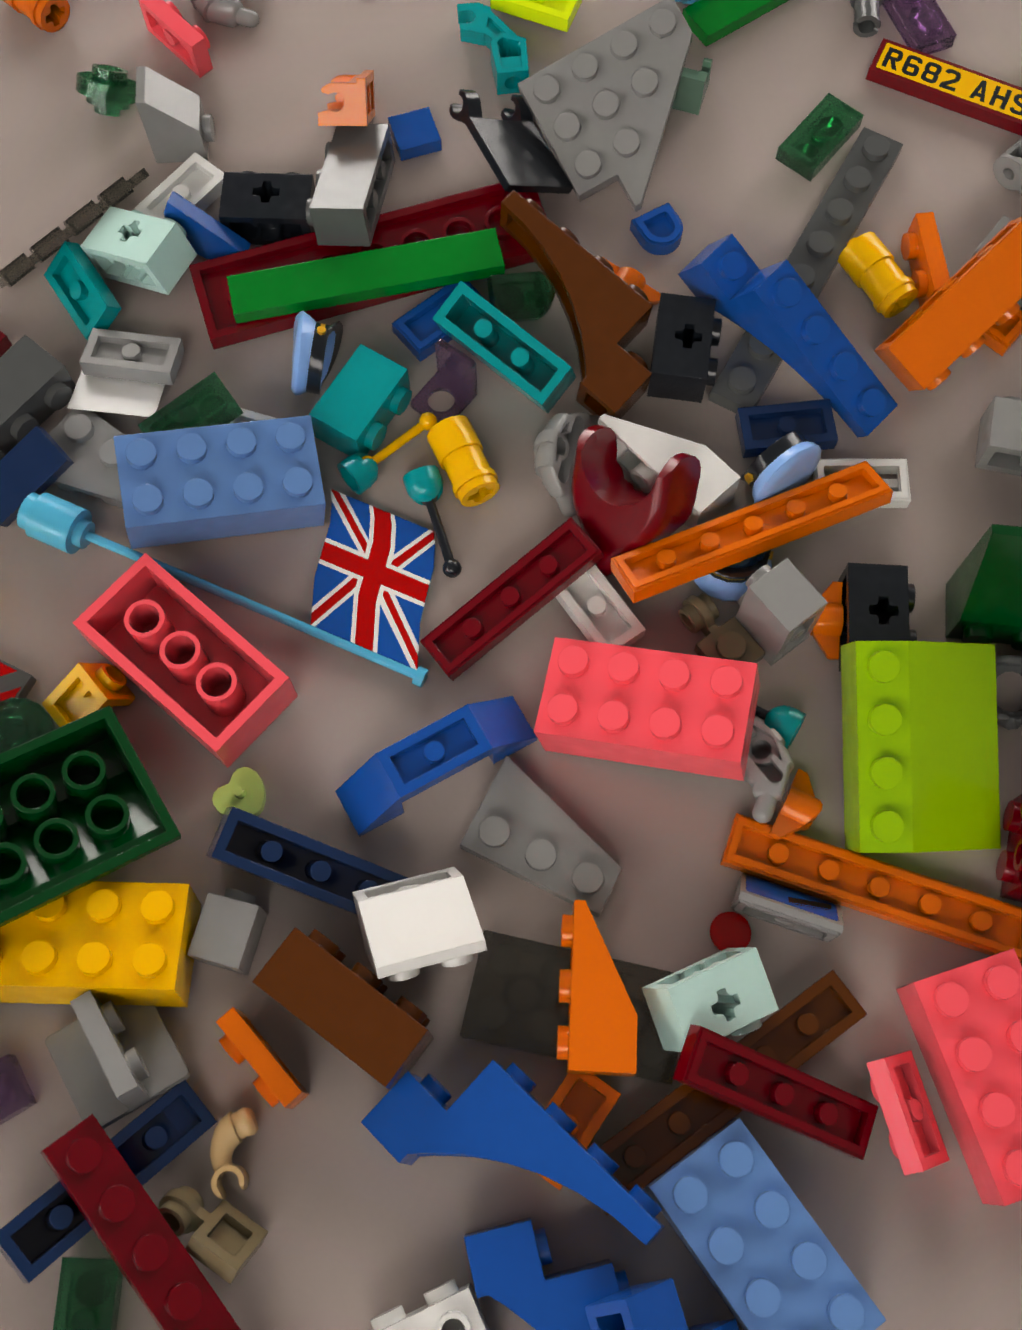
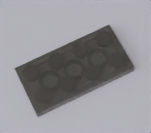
[460,930,678,1086]

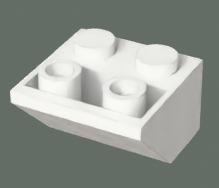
[352,867,487,982]

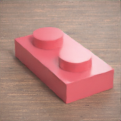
[138,0,213,78]
[866,1050,950,1176]

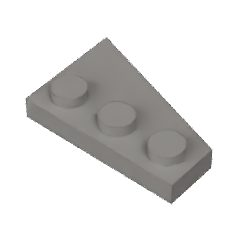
[460,755,622,917]

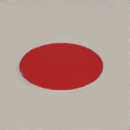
[710,912,751,951]

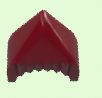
[572,425,701,577]

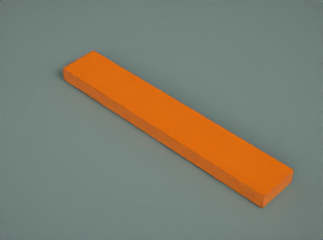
[611,461,893,604]
[720,813,1022,966]

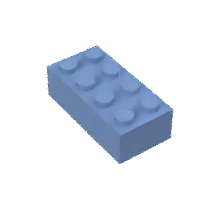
[113,415,326,549]
[644,1117,886,1330]

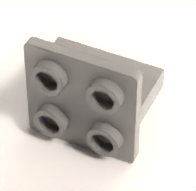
[45,990,190,1129]

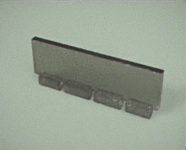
[0,168,150,288]

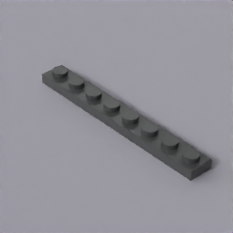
[708,127,903,413]

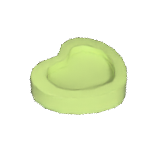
[212,767,266,816]

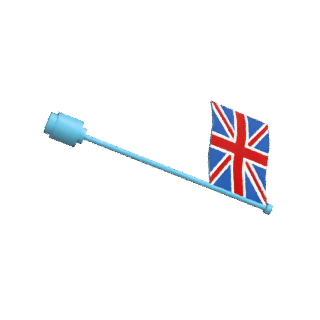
[17,489,435,688]

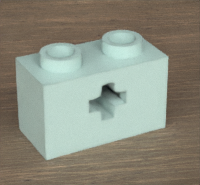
[80,206,197,295]
[642,947,779,1052]

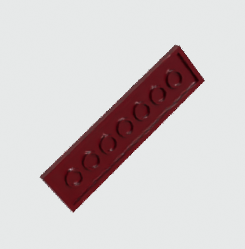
[189,182,547,350]

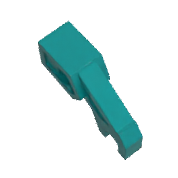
[457,2,529,95]

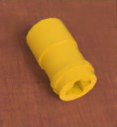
[838,231,918,318]
[427,415,500,507]

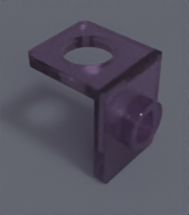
[411,338,477,423]

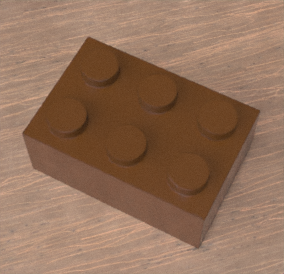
[252,927,434,1090]

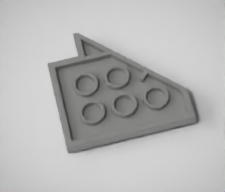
[518,0,693,212]

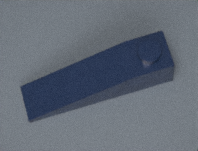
[206,806,408,915]
[0,1080,217,1283]

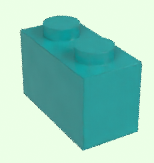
[309,344,412,456]

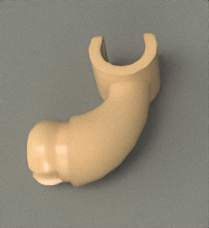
[210,1107,258,1199]

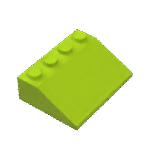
[841,641,1001,853]

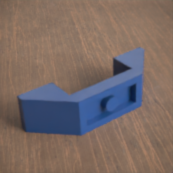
[335,696,537,837]

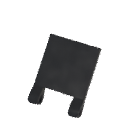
[449,89,573,194]

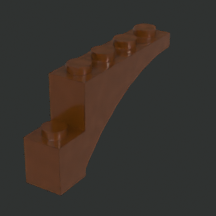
[500,190,653,419]

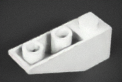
[598,414,741,528]

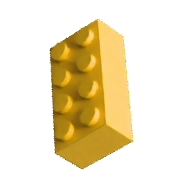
[0,881,201,1007]

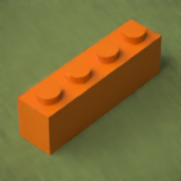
[874,217,1022,391]

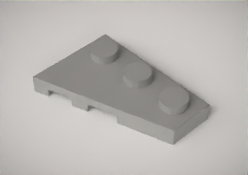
[49,409,124,508]

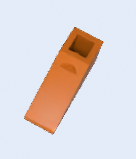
[556,900,638,1077]

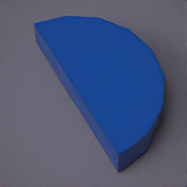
[164,191,251,260]

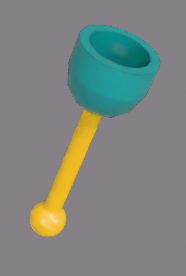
[337,412,437,495]

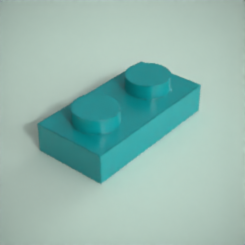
[44,241,122,340]

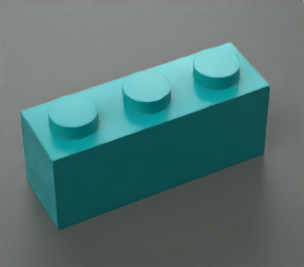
[432,281,576,414]

